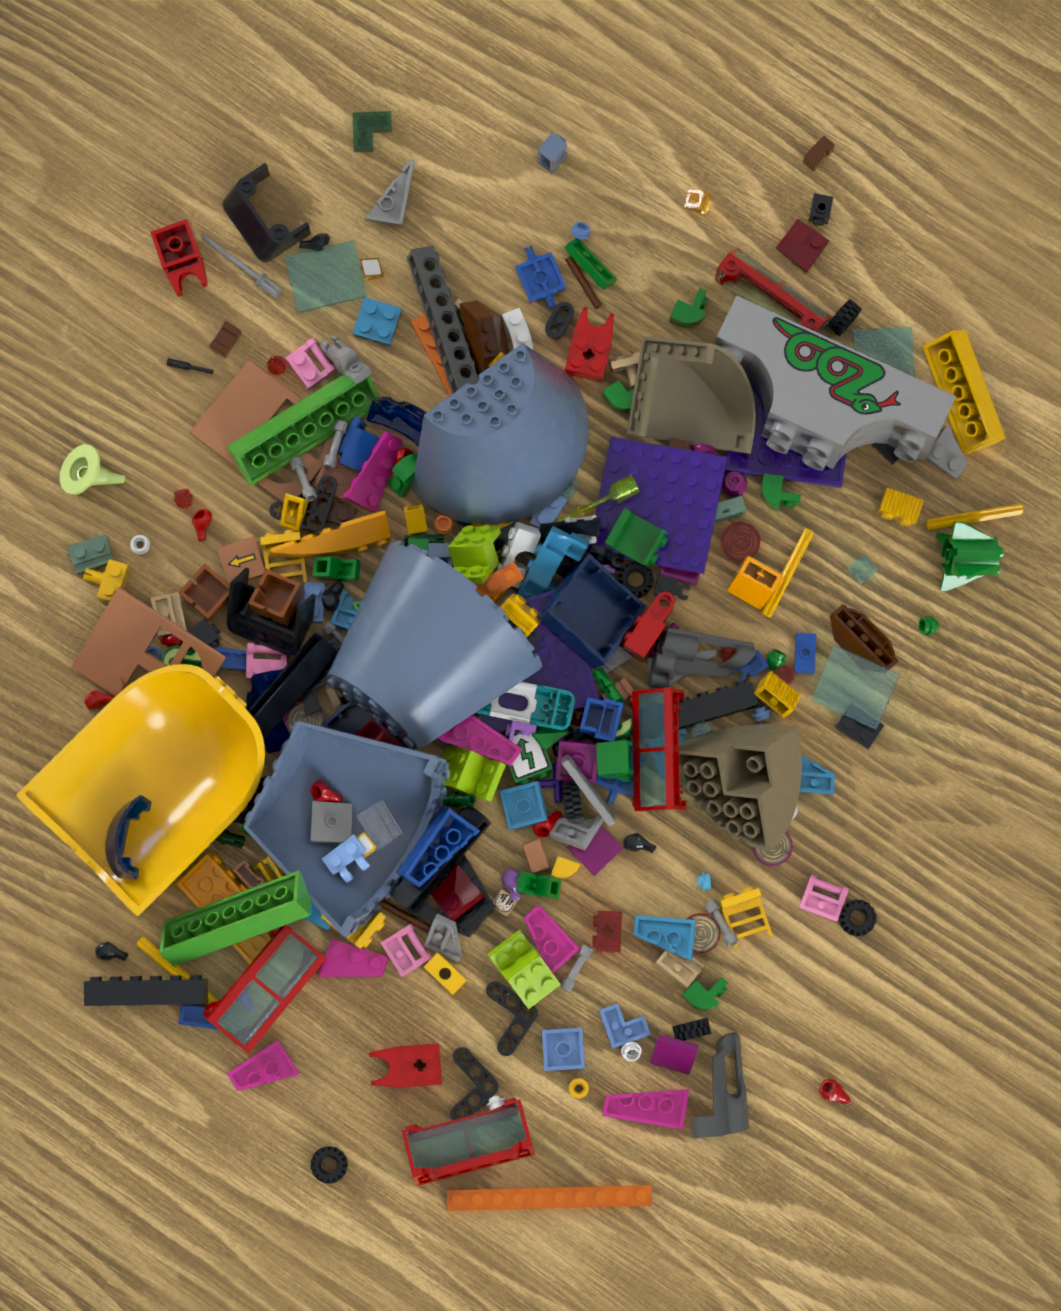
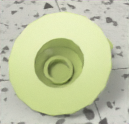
[60,444,125,495]

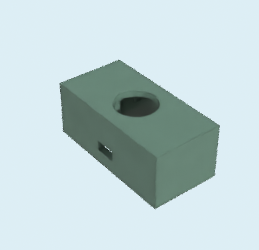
[714,496,747,524]

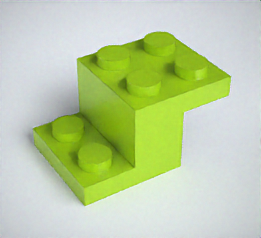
[448,525,501,584]
[443,745,506,802]
[487,930,561,1009]

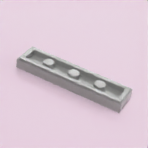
[562,754,615,826]

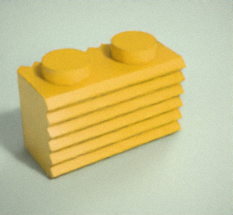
[877,487,924,527]
[753,671,801,719]

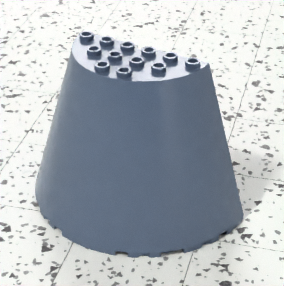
[412,343,589,525]
[327,540,542,750]
[243,721,450,937]

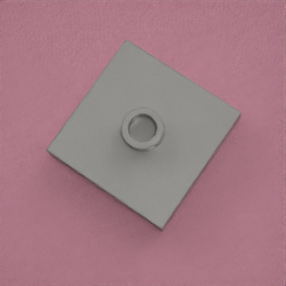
[310,801,353,844]

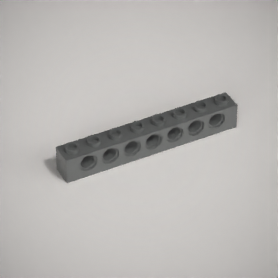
[406,245,479,394]

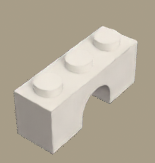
[494,522,541,589]

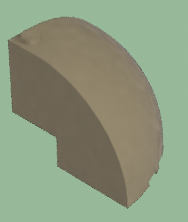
[679,724,802,851]

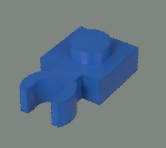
[732,650,770,682]

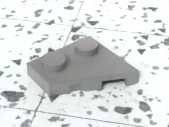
[926,426,968,480]
[549,816,604,851]
[424,914,462,962]

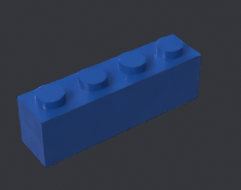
[397,806,480,887]

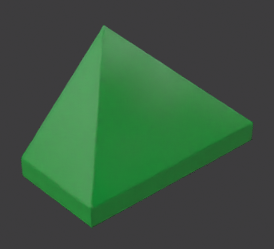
[532,727,569,751]

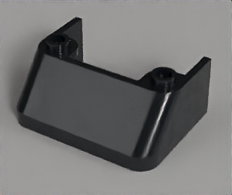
[222,163,311,262]
[227,567,316,656]

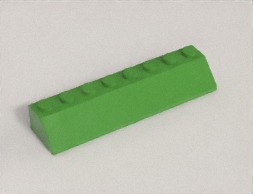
[226,375,383,486]
[159,871,311,966]

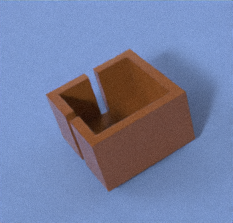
[178,563,230,622]
[248,569,306,626]

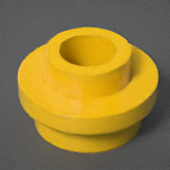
[569,1078,589,1099]

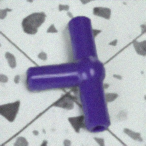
[538,762,563,803]

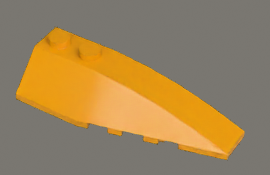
[270,510,391,558]

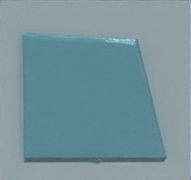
[285,241,367,313]
[853,327,915,377]
[812,645,900,729]

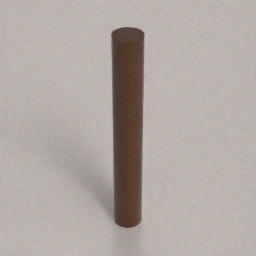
[565,257,602,309]
[378,899,431,932]

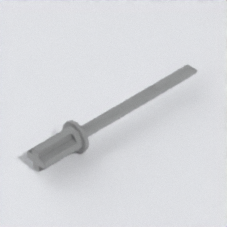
[202,234,282,298]

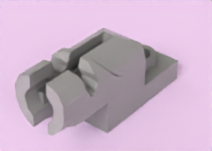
[321,335,372,384]

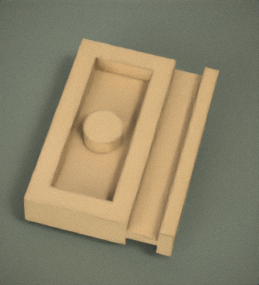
[151,592,187,637]
[654,950,704,989]

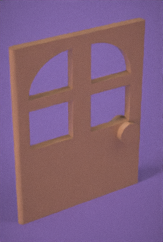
[190,359,344,503]
[71,587,226,696]

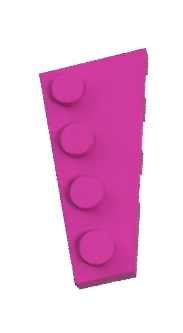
[342,432,403,513]
[436,715,522,766]
[602,1089,689,1130]

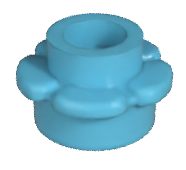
[698,872,711,891]

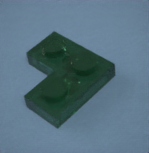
[352,111,392,152]

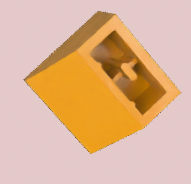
[726,556,783,610]

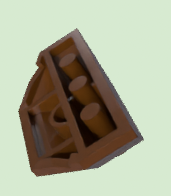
[460,300,510,376]
[830,604,898,673]

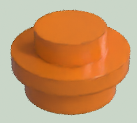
[434,515,454,535]

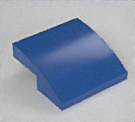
[339,427,380,472]

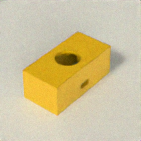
[424,952,467,995]

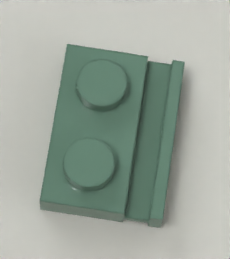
[68,535,114,575]

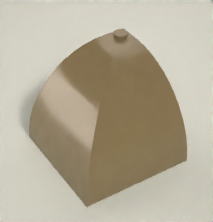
[627,336,756,454]

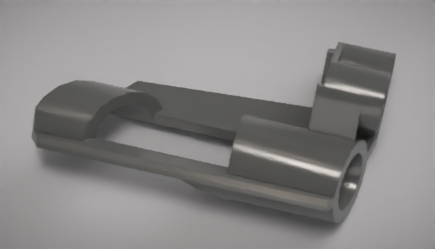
[648,627,756,689]
[691,1032,749,1138]

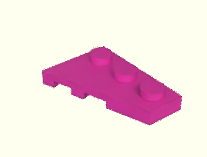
[524,904,580,974]
[318,939,389,978]
[227,1040,300,1091]

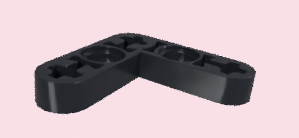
[269,475,338,532]
[486,981,538,1056]
[450,1047,499,1123]

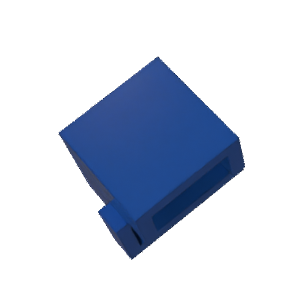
[579,697,624,742]

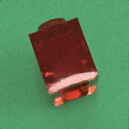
[592,911,622,953]

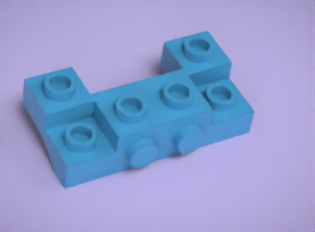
[517,526,590,598]

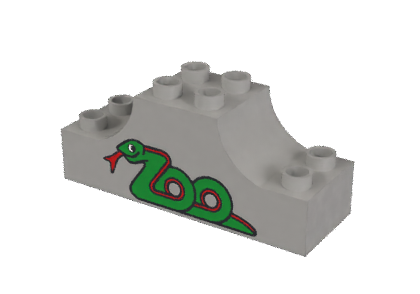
[715,296,956,470]

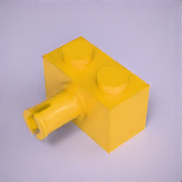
[83,559,131,603]

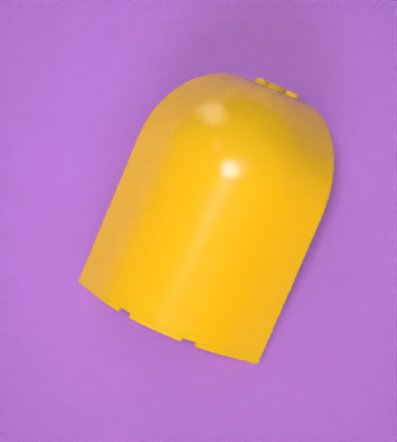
[16,664,265,916]

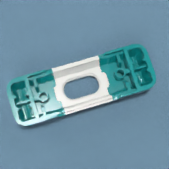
[475,682,575,730]

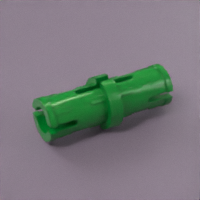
[592,667,624,703]

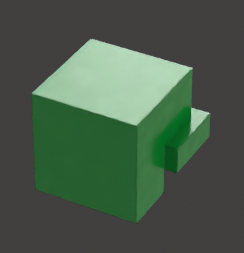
[596,739,633,782]

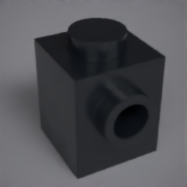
[808,193,833,226]
[189,619,221,649]

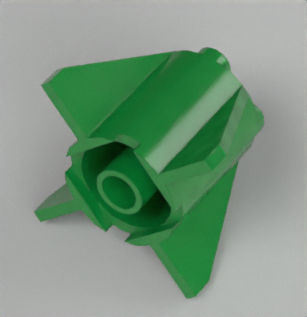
[936,521,1004,591]

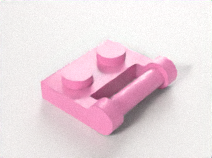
[285,337,337,390]
[246,643,287,680]
[799,874,849,922]
[381,924,433,977]

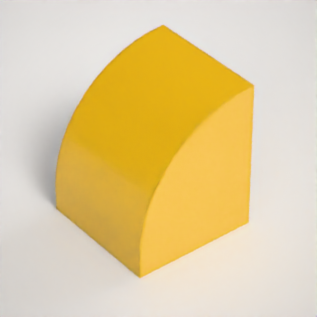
[403,503,428,535]
[551,856,581,879]

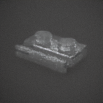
[357,800,402,850]

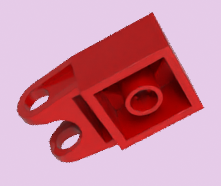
[150,219,208,297]
[565,307,614,383]
[622,592,675,664]
[369,1043,442,1088]

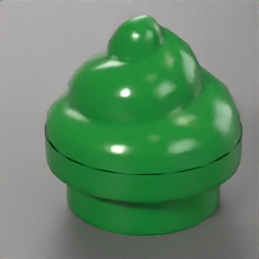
[919,616,940,636]
[767,649,787,670]

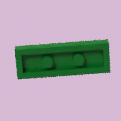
[564,238,618,290]

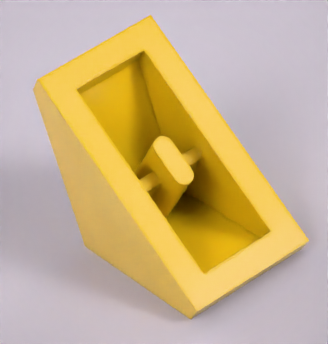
[280,493,309,531]

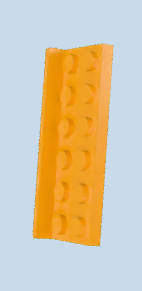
[177,853,293,972]

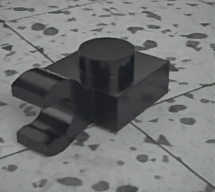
[590,545,624,571]

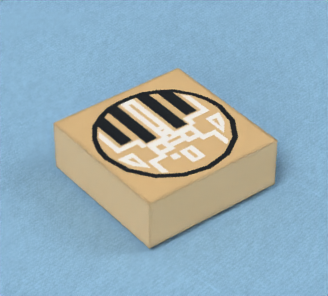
[493,889,518,917]

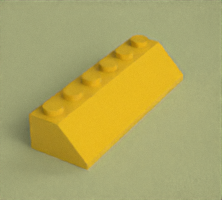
[923,330,1006,455]

